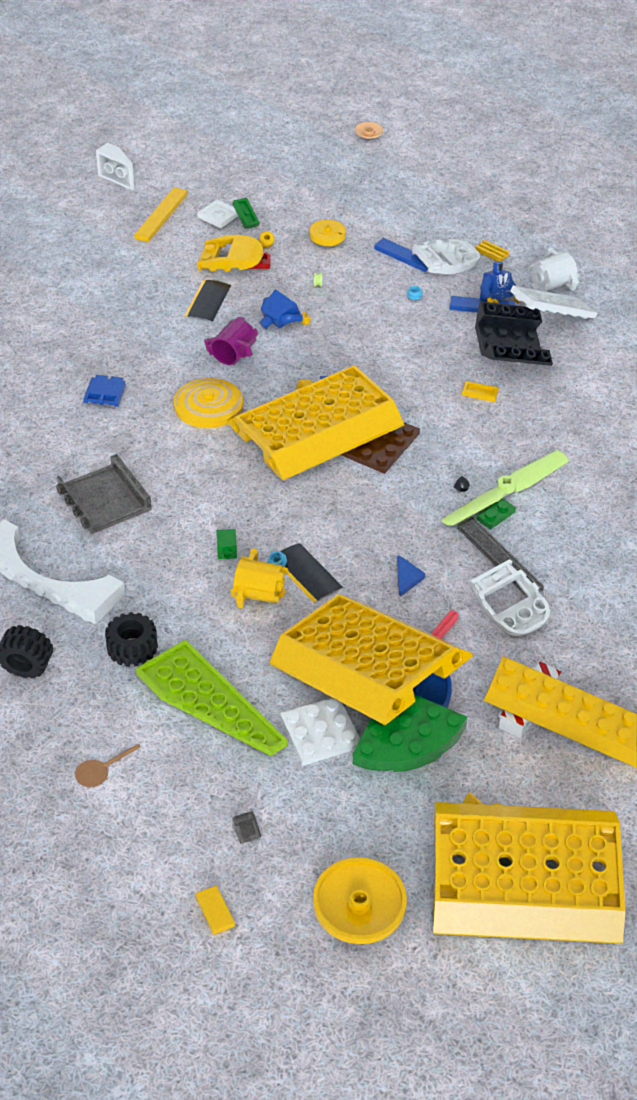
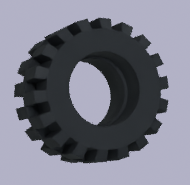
[105,612,158,667]
[0,625,53,679]

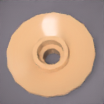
[355,122,383,139]

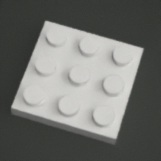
[280,698,360,766]

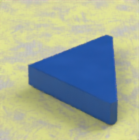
[397,555,425,596]

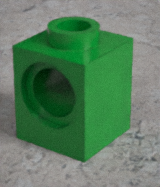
[216,529,237,559]

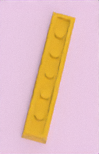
[134,187,188,242]

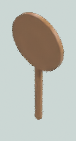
[75,744,140,787]

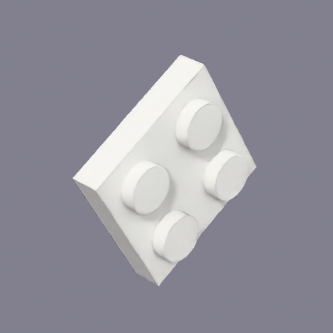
[197,199,238,228]

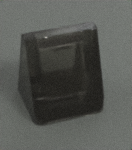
[232,811,261,844]

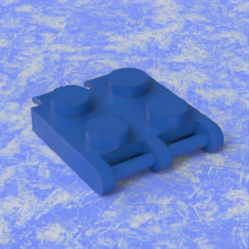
[83,375,126,407]

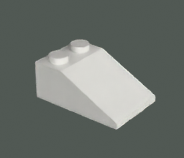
[96,143,134,190]

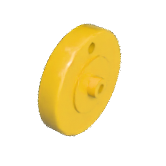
[309,219,346,246]

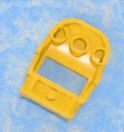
[196,235,264,272]

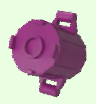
[204,317,258,366]

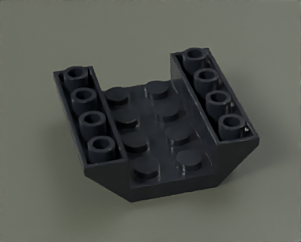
[475,301,553,366]

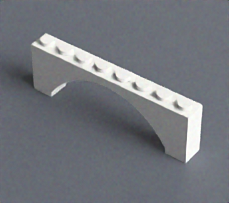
[0,519,125,624]

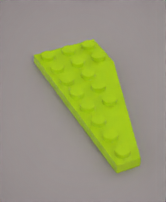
[135,639,288,756]

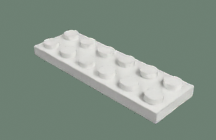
[510,285,597,319]

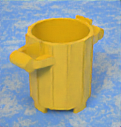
[230,548,288,609]

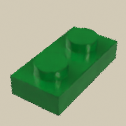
[232,198,260,229]
[477,498,516,530]

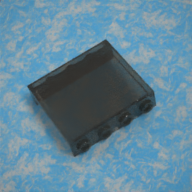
[56,454,152,534]

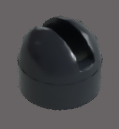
[454,476,470,492]

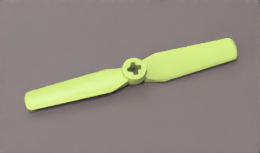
[441,450,569,526]

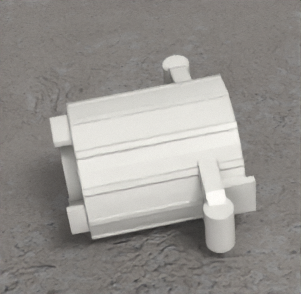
[528,247,579,292]

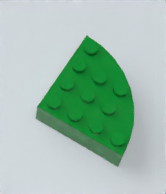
[353,694,467,772]

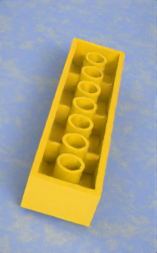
[483,656,637,768]

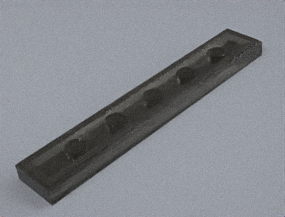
[457,517,544,597]

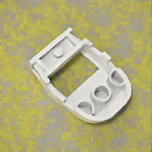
[412,239,480,275]
[471,559,550,636]

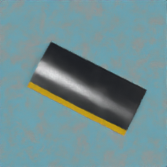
[184,280,231,322]
[277,543,343,603]

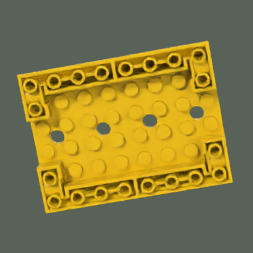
[228,365,404,481]
[270,594,473,725]
[433,802,625,944]

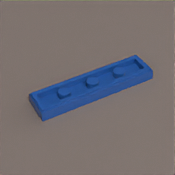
[374,238,428,272]
[450,296,515,312]

